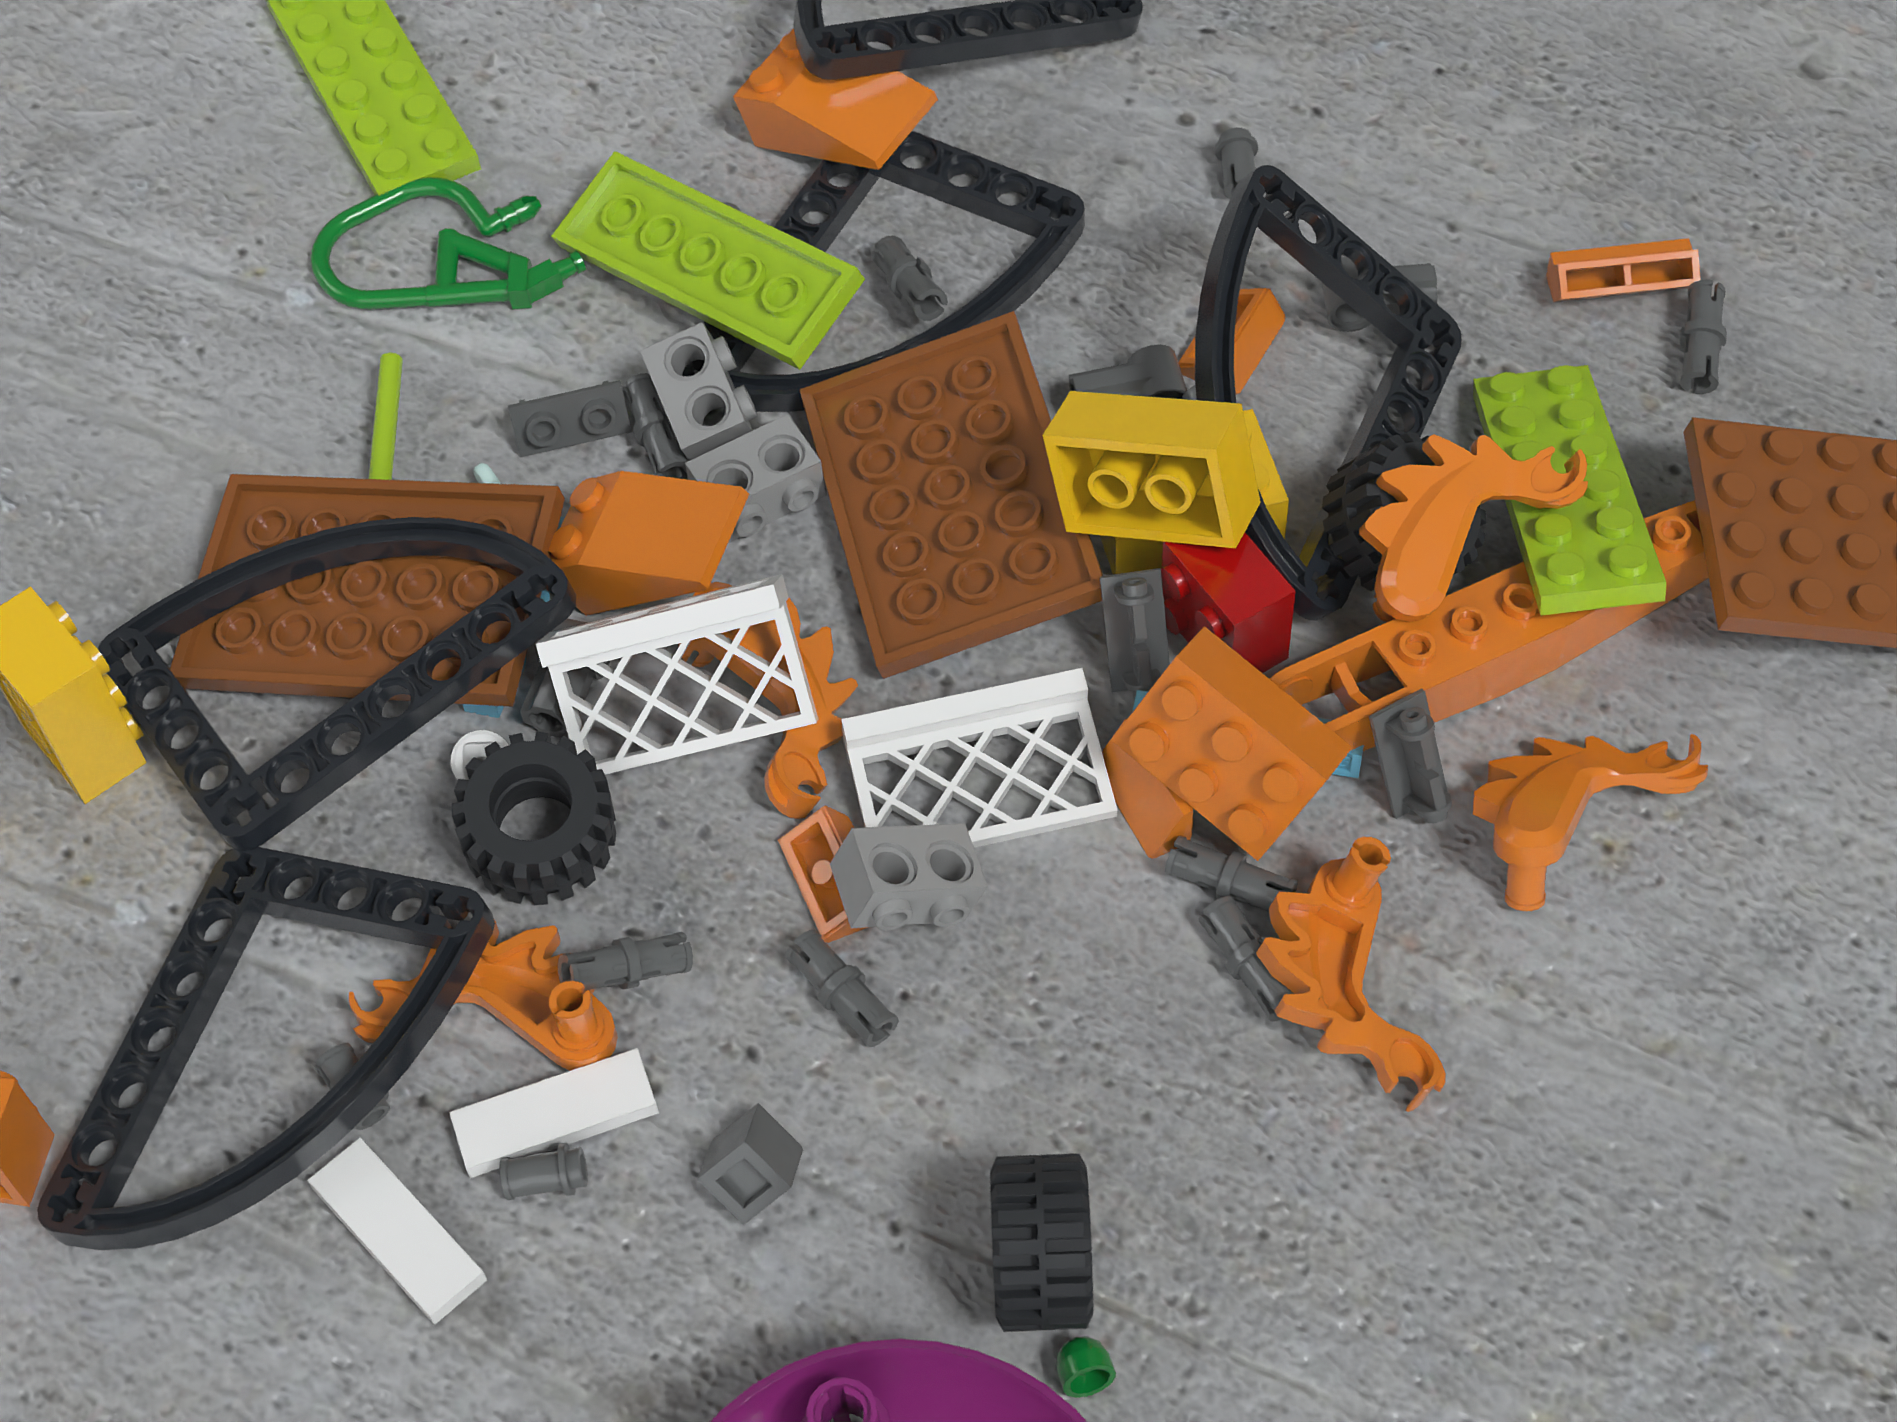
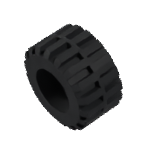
[1322,432,1487,592]
[452,732,617,905]
[990,1153,1094,1332]

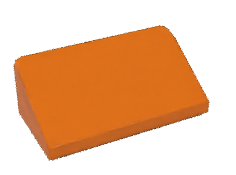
[1178,288,1286,395]
[1102,718,1193,859]
[778,805,868,943]

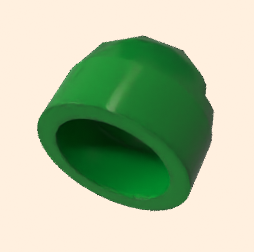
[1056,1336,1116,1398]

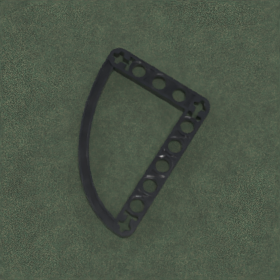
[793,0,1143,80]
[682,131,1085,412]
[1195,165,1462,621]
[98,517,576,851]
[37,847,495,1250]

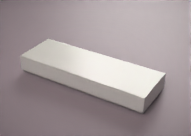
[449,1048,659,1178]
[308,1138,487,1325]

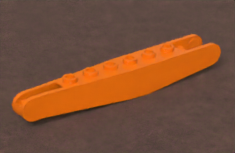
[1270,500,1709,759]

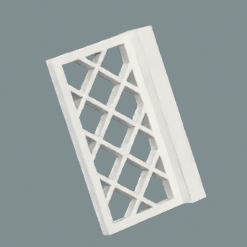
[536,574,819,775]
[841,668,1118,848]

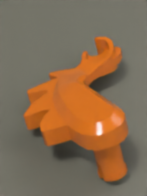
[1359,434,1588,623]
[678,582,858,819]
[1473,734,1708,911]
[1256,837,1446,1112]
[348,920,618,1071]

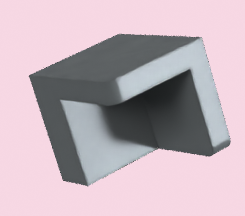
[697,1103,803,1225]

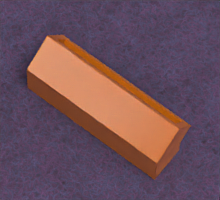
[1546,238,1701,302]

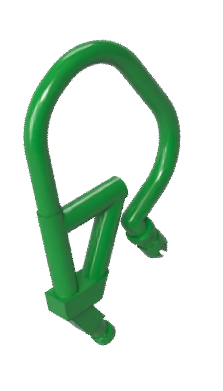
[311,177,586,310]

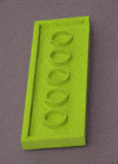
[266,0,481,195]
[551,151,865,370]
[1473,365,1666,616]

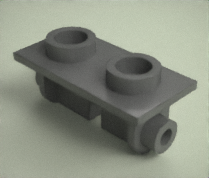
[508,380,632,457]
[1099,568,1170,699]
[1369,688,1452,824]

